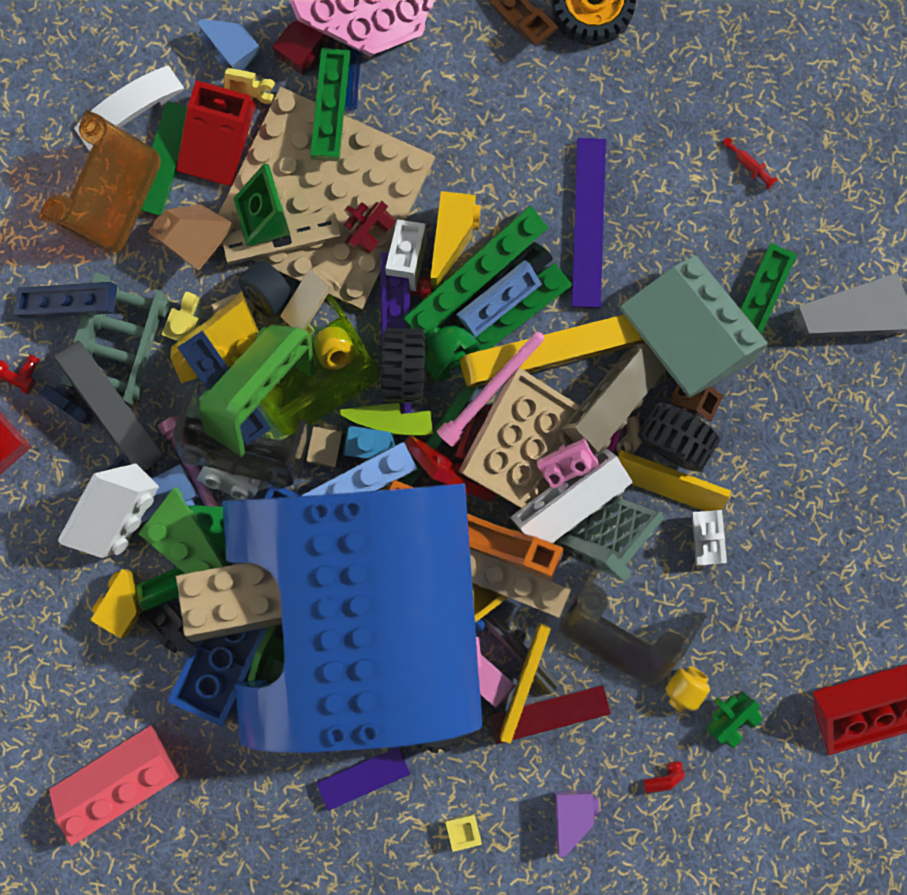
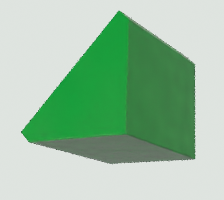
[233,163,291,246]

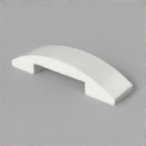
[74,66,184,152]

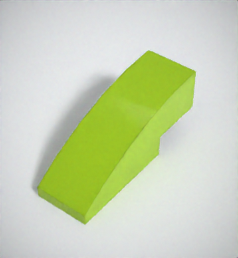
[340,403,433,435]

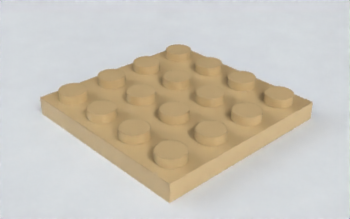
[458,367,580,509]

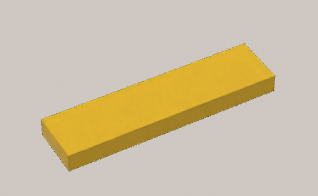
[617,450,731,511]
[499,623,551,744]

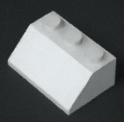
[58,464,159,558]

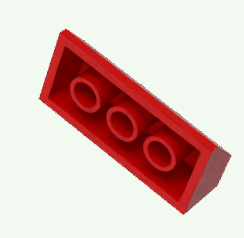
[813,664,907,756]

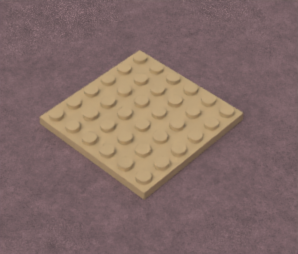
[218,86,435,311]

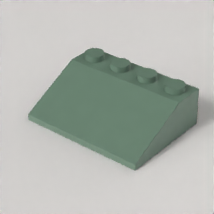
[619,255,768,398]

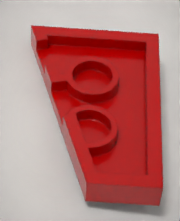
[405,435,496,502]

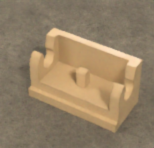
[280,268,341,335]

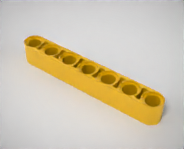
[459,315,645,388]

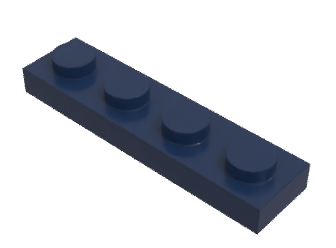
[14,282,118,319]
[177,330,272,446]

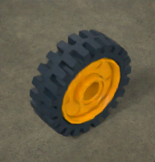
[551,0,636,46]

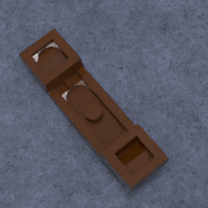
[487,0,558,47]

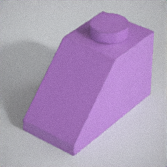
[555,790,599,857]

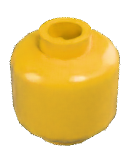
[313,326,355,370]
[665,666,710,712]

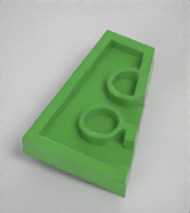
[139,487,227,574]

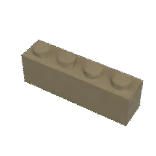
[561,343,667,453]

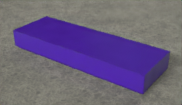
[317,746,411,811]

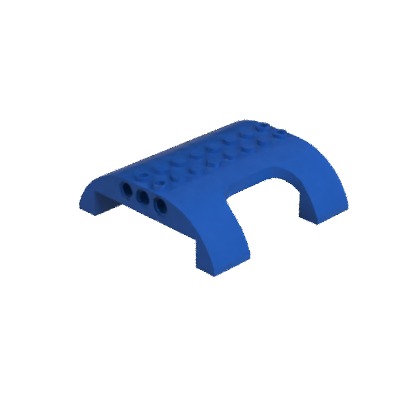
[222,483,483,753]

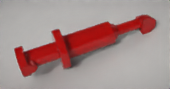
[723,137,778,190]

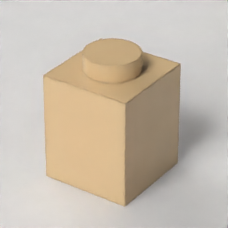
[306,423,344,469]

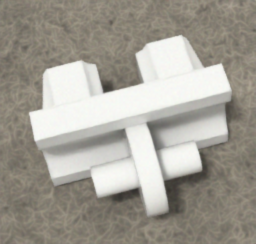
[691,510,727,565]

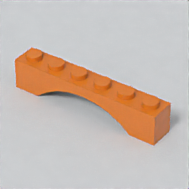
[389,480,563,582]

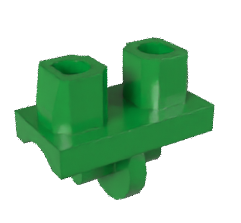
[705,691,763,748]

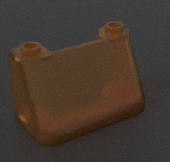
[38,110,161,254]

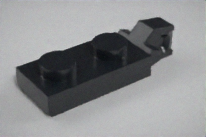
[138,601,199,658]

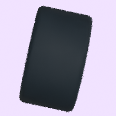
[238,260,293,317]

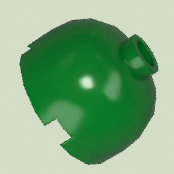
[425,326,480,383]

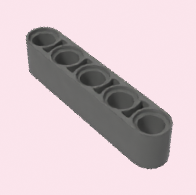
[53,340,164,471]

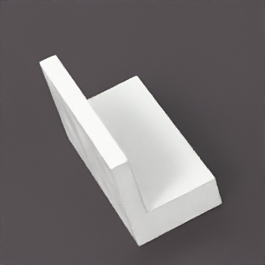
[385,219,427,291]

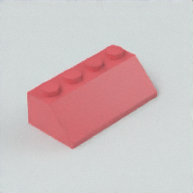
[49,725,182,846]

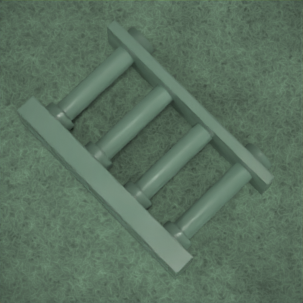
[61,273,169,406]

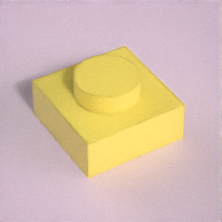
[446,813,482,852]

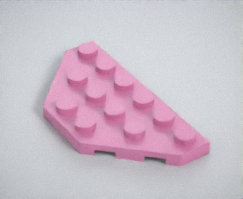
[289,0,434,56]

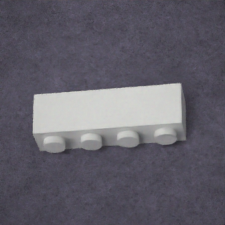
[510,448,633,544]

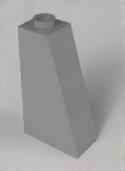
[792,273,907,338]

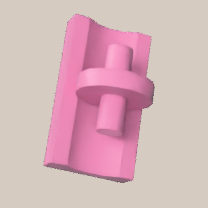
[537,438,599,488]

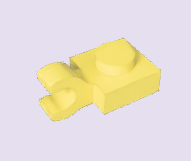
[161,291,201,341]

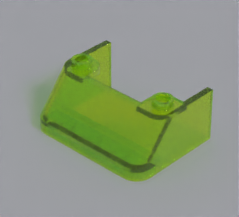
[231,295,379,435]

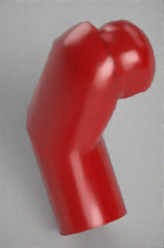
[644,761,685,794]

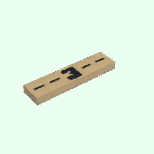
[222,208,341,264]

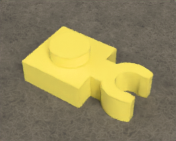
[224,68,275,104]

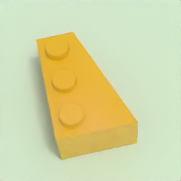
[170,291,259,384]

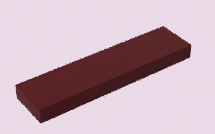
[489,684,611,745]

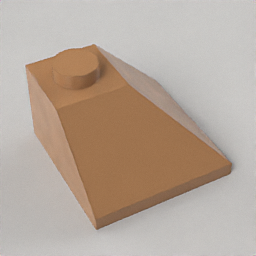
[148,204,235,271]

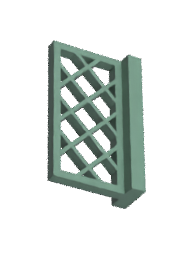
[555,496,665,582]

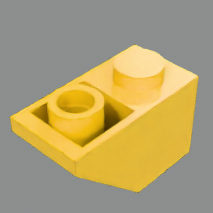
[91,569,142,639]

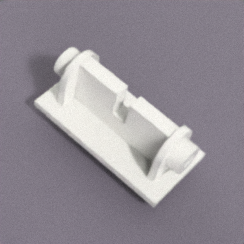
[196,456,261,500]

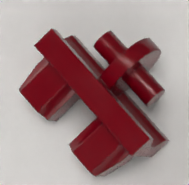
[344,201,396,254]

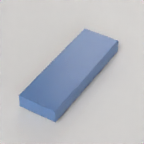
[457,260,542,337]

